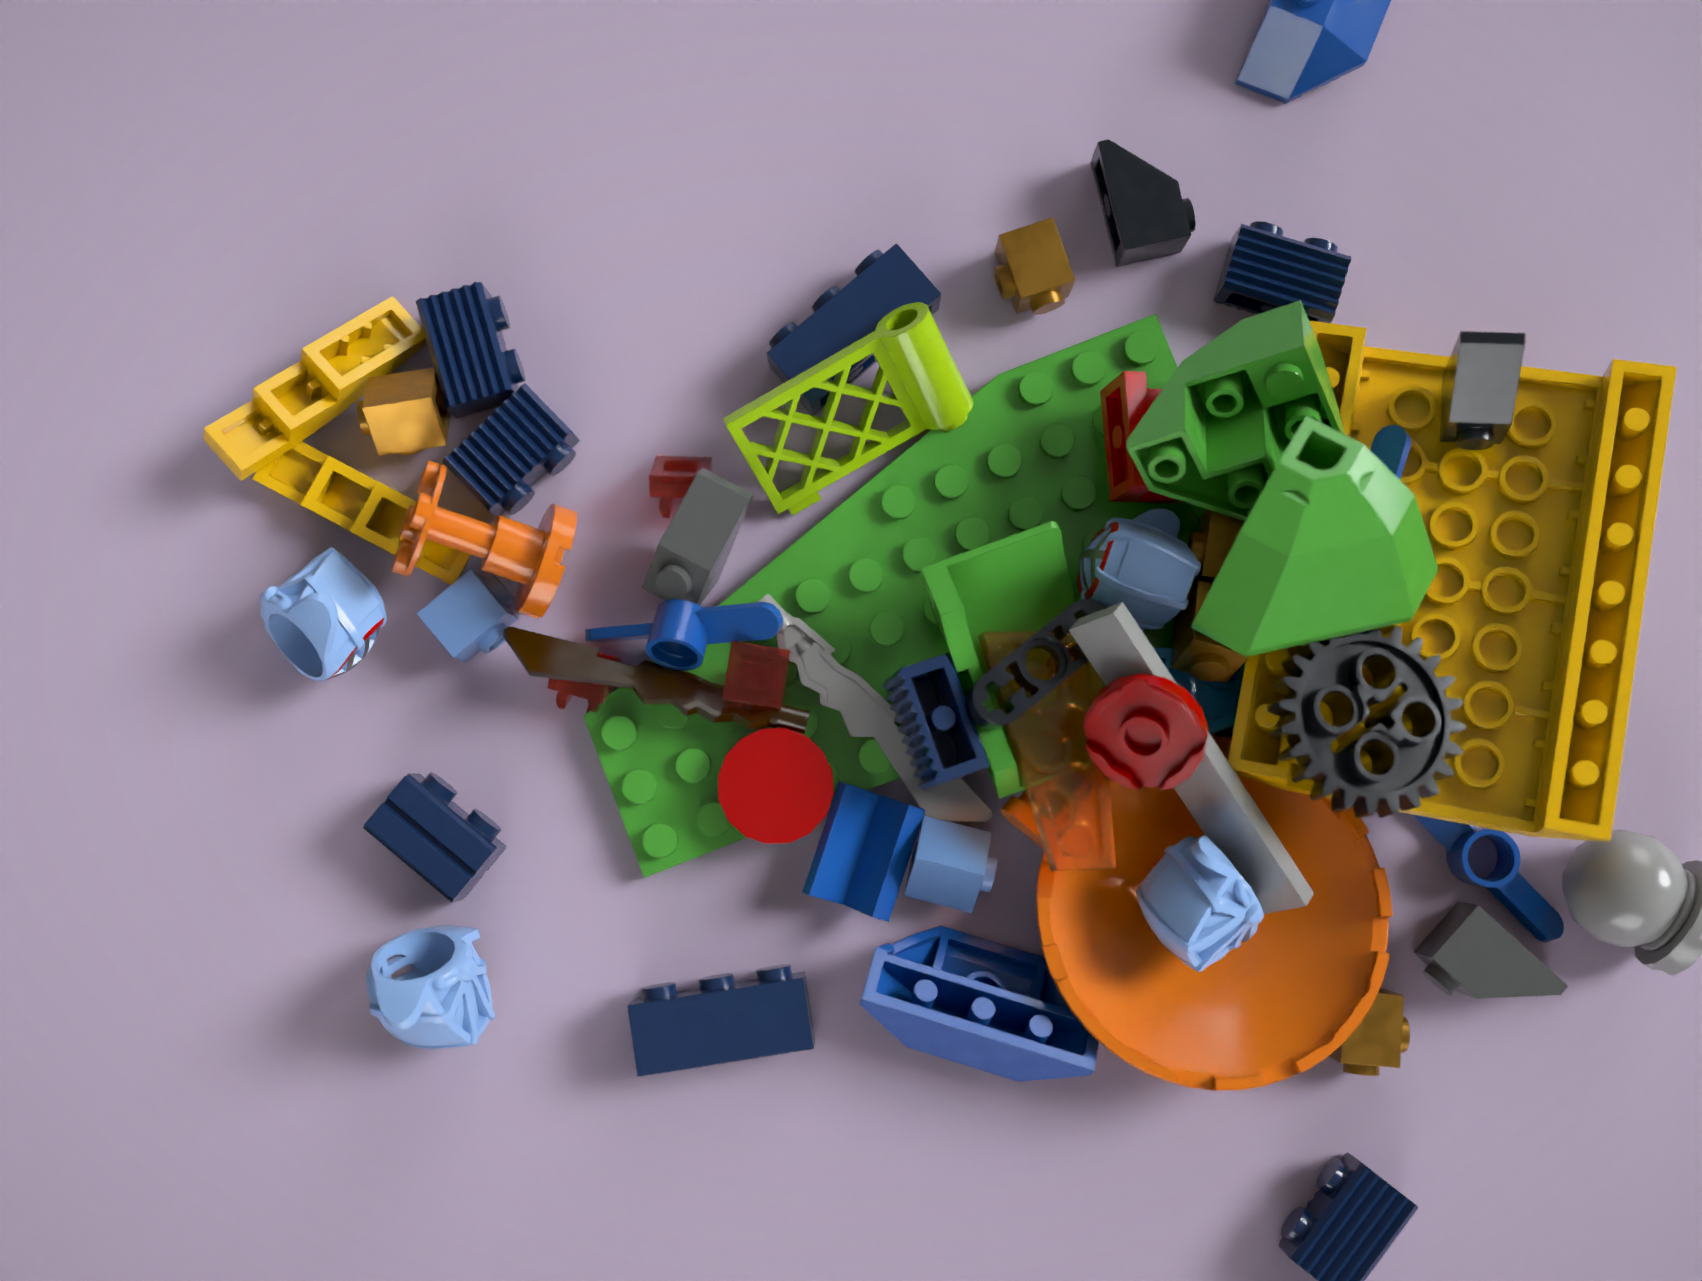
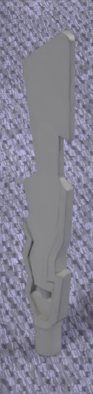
[759,593,993,822]

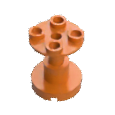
[391,460,577,619]

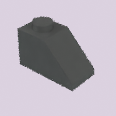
[642,467,754,605]
[1414,901,1568,998]

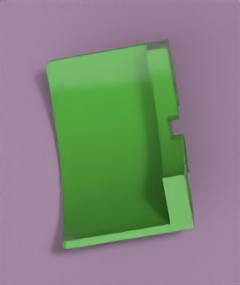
[921,521,1105,799]

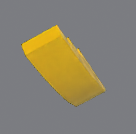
[203,296,427,481]
[252,442,472,585]

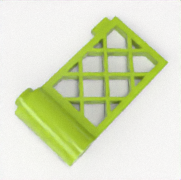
[723,302,974,516]

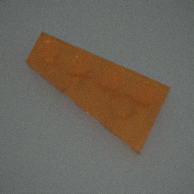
[978,631,1116,872]

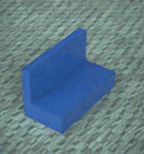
[802,781,926,922]

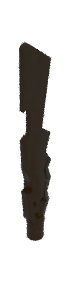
[503,627,810,733]

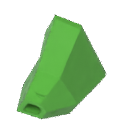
[1127,300,1345,521]
[1191,416,1439,657]

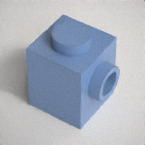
[417,569,519,662]
[904,815,998,913]

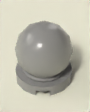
[1562,829,1702,975]

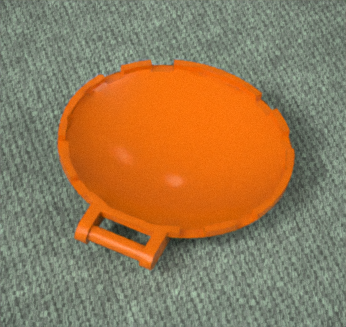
[1000,733,1393,1091]

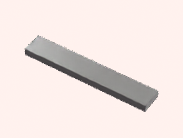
[1069,602,1314,914]

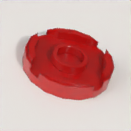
[1083,673,1209,791]
[718,728,834,844]

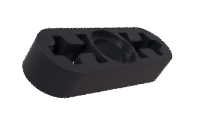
[966,599,1106,730]

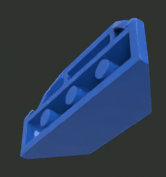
[1235,0,1391,104]
[860,925,1099,1082]

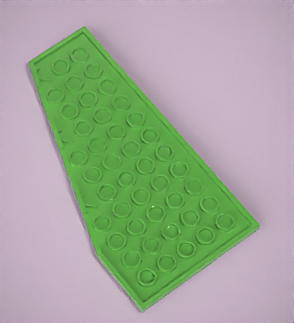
[583,314,1208,878]

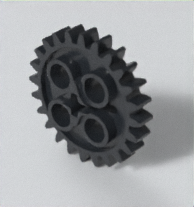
[1267,625,1466,818]

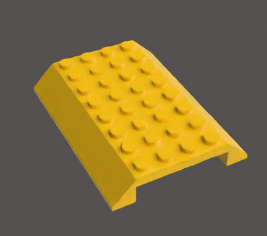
[1228,321,1677,842]

